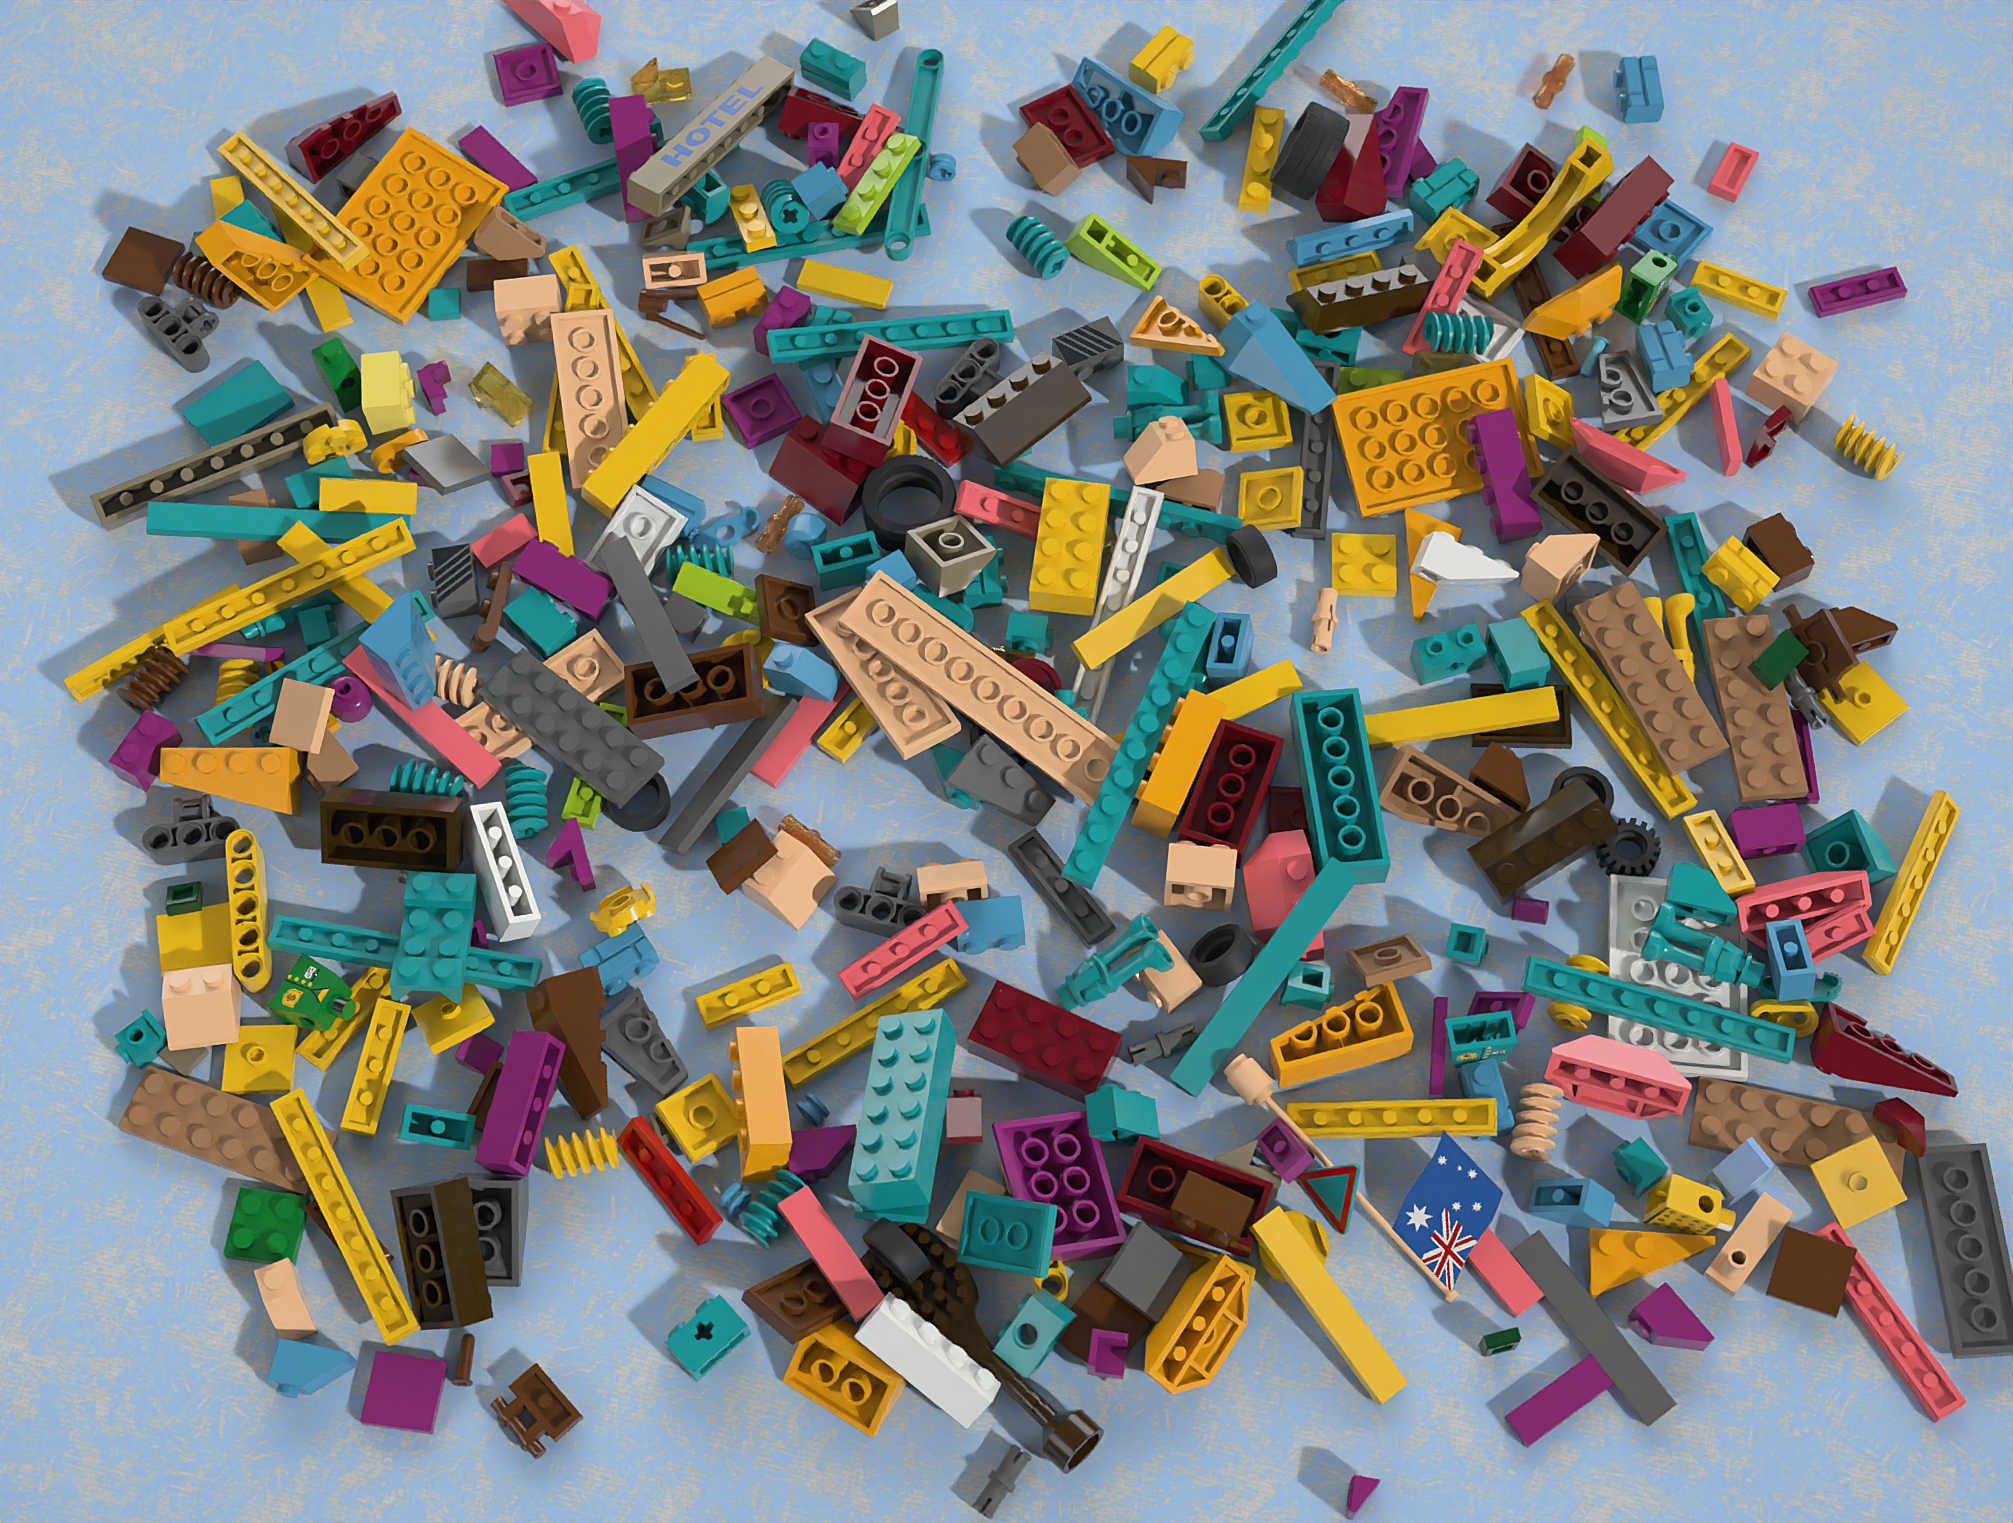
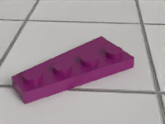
[1377,86,1430,198]

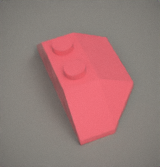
[502,0,602,64]
[1569,416,1688,496]
[1242,829,1325,963]
[1735,870,1872,952]
[1544,1034,1692,1120]

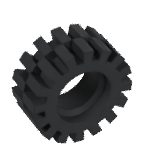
[1596,818,1661,877]

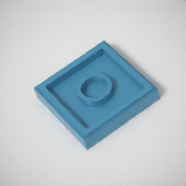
[1627,198,1714,273]

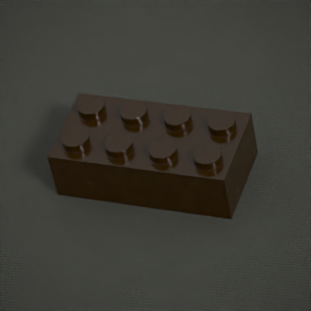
[320,787,463,873]

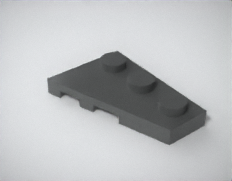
[1597,350,1664,432]
[942,734,1056,827]
[600,987,688,1100]

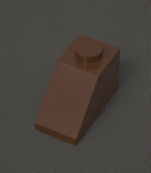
[1829,606,1898,655]
[1468,742,1531,814]

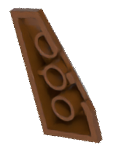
[525,966,608,1121]

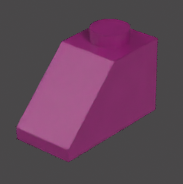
[788,1124,858,1185]
[1628,1282,1715,1351]

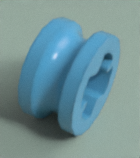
[929,153,956,181]
[250,722,282,748]
[796,1093,830,1127]
[718,1182,753,1217]

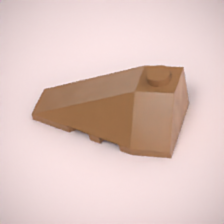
[1378,745,1522,838]

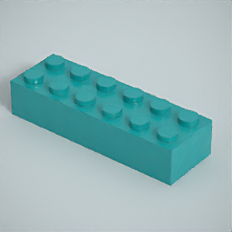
[1289,688,1391,885]
[847,1008,958,1211]

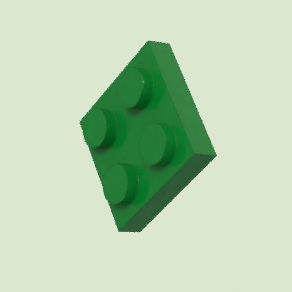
[223,1187,311,1265]

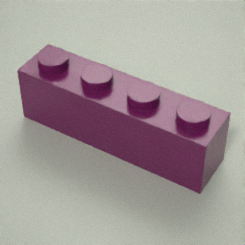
[608,94,658,223]
[1466,408,1543,544]
[474,1030,566,1177]

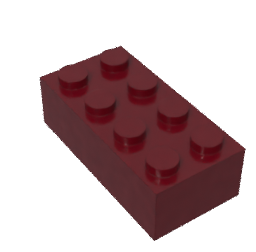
[1552,155,1675,280]
[821,333,924,469]
[1177,718,1284,869]
[967,980,1122,1105]
[1116,1135,1274,1260]

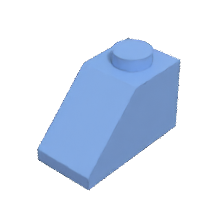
[1704,1136,1775,1208]

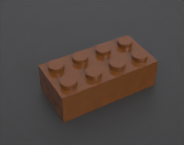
[624,642,765,740]

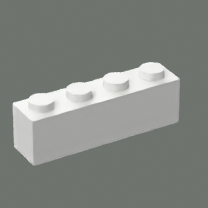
[463,801,541,942]
[854,1292,1001,1429]

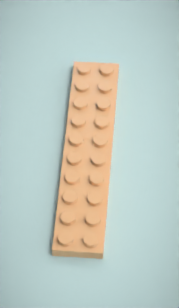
[839,569,1120,808]

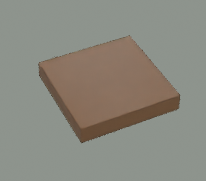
[1345,933,1432,987]

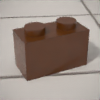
[1741,512,1815,593]
[1170,1170,1254,1248]

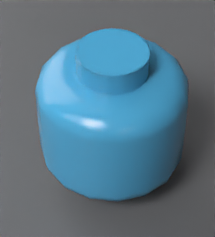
[783,512,828,560]

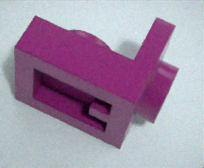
[807,122,840,169]
[416,360,452,416]

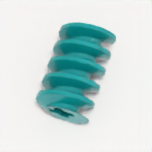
[571,77,614,145]
[760,178,809,234]
[1006,216,1070,280]
[1423,312,1494,355]
[667,543,734,586]
[389,759,464,798]
[504,765,548,840]
[739,1169,813,1249]

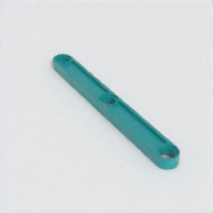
[884,48,945,261]

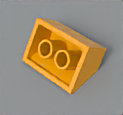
[782,1319,908,1438]

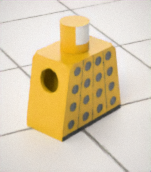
[1643,1174,1736,1235]

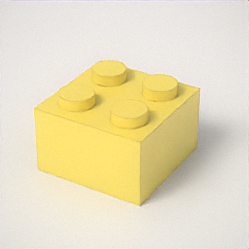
[361,351,417,441]

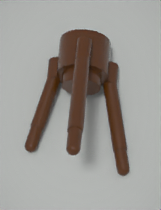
[638,288,705,340]

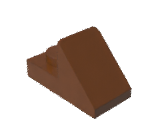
[1126,155,1188,204]

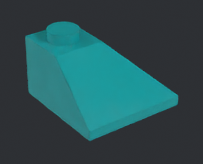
[1801,809,1898,888]

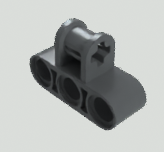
[138,296,219,373]
[934,337,1005,420]
[142,794,246,866]
[833,866,927,938]

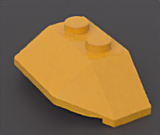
[1520,259,1622,341]
[1145,1253,1249,1394]

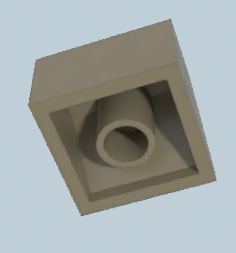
[904,514,996,598]

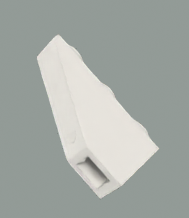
[1410,531,1520,586]

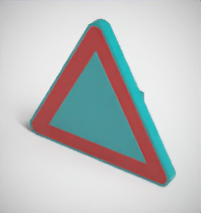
[1296,1163,1361,1235]

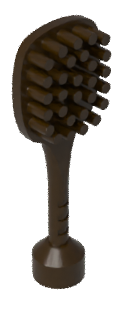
[860,1222,1104,1474]

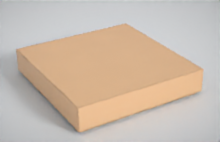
[268,678,335,754]

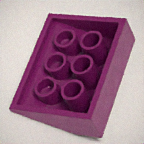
[991,1110,1127,1262]

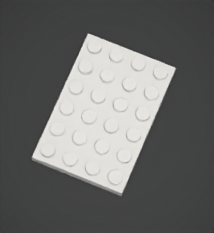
[1606,874,1748,1082]

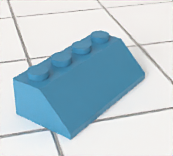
[358,590,436,713]

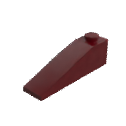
[777,85,904,140]
[284,91,402,185]
[1315,114,1387,223]
[1485,142,1592,243]
[1809,1001,1959,1098]

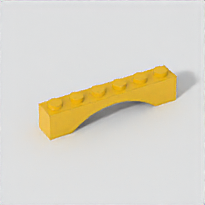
[1467,137,1614,305]

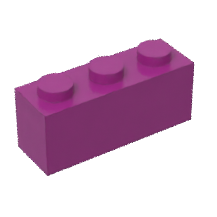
[512,538,618,625]

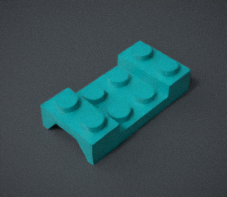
[389,871,478,1003]

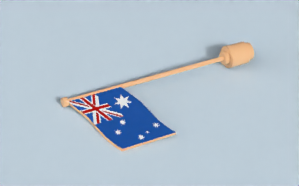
[1223,1053,1504,1304]

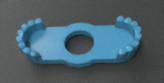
[689,506,761,554]

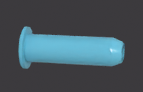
[1580,335,1609,378]

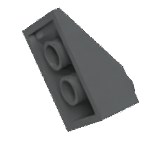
[453,1173,529,1287]

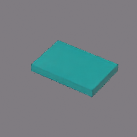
[181,360,295,448]
[957,1190,1057,1278]

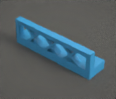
[1286,208,1414,269]

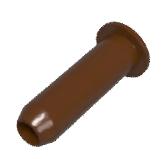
[451,1333,475,1387]

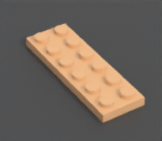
[550,309,628,493]
[804,587,961,761]
[455,628,625,787]

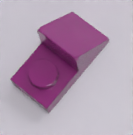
[545,817,597,892]
[1467,991,1536,1037]
[1254,1116,1315,1184]

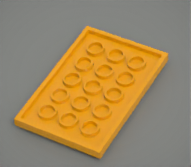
[302,126,510,326]
[1329,357,1545,520]

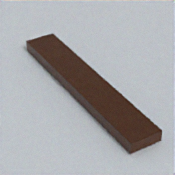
[1490,220,1581,382]

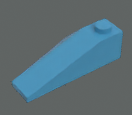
[1072,56,1185,157]
[1212,299,1337,416]

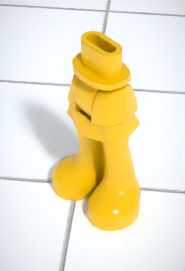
[1643,593,1697,689]

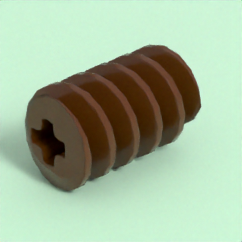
[172,251,243,310]
[116,645,190,715]

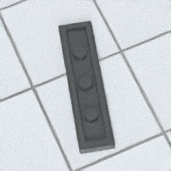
[1008,828,1116,950]

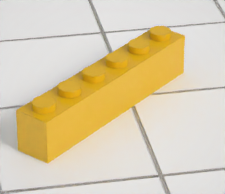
[581,351,731,520]

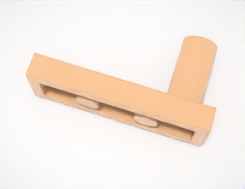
[1703,1191,1794,1297]

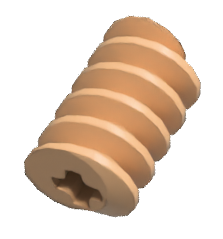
[433,655,484,709]
[1510,1083,1564,1161]

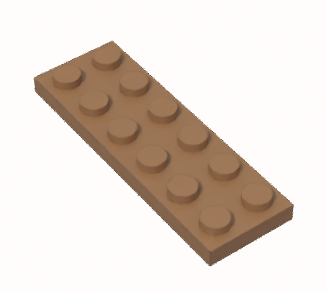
[1572,580,1730,778]
[1701,614,1809,803]
[118,1065,338,1197]
[1687,1076,1906,1185]

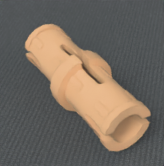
[1310,587,1338,654]

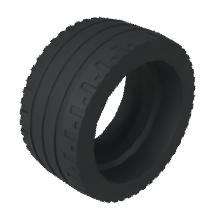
[1269,101,1350,201]
[861,454,957,555]

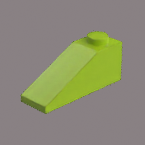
[1063,211,1163,292]

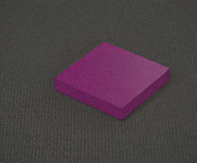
[493,43,563,107]
[720,372,803,450]
[360,1351,448,1435]

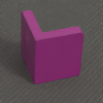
[1087,1329,1129,1380]

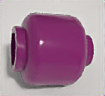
[328,675,373,723]

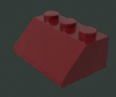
[768,414,875,527]

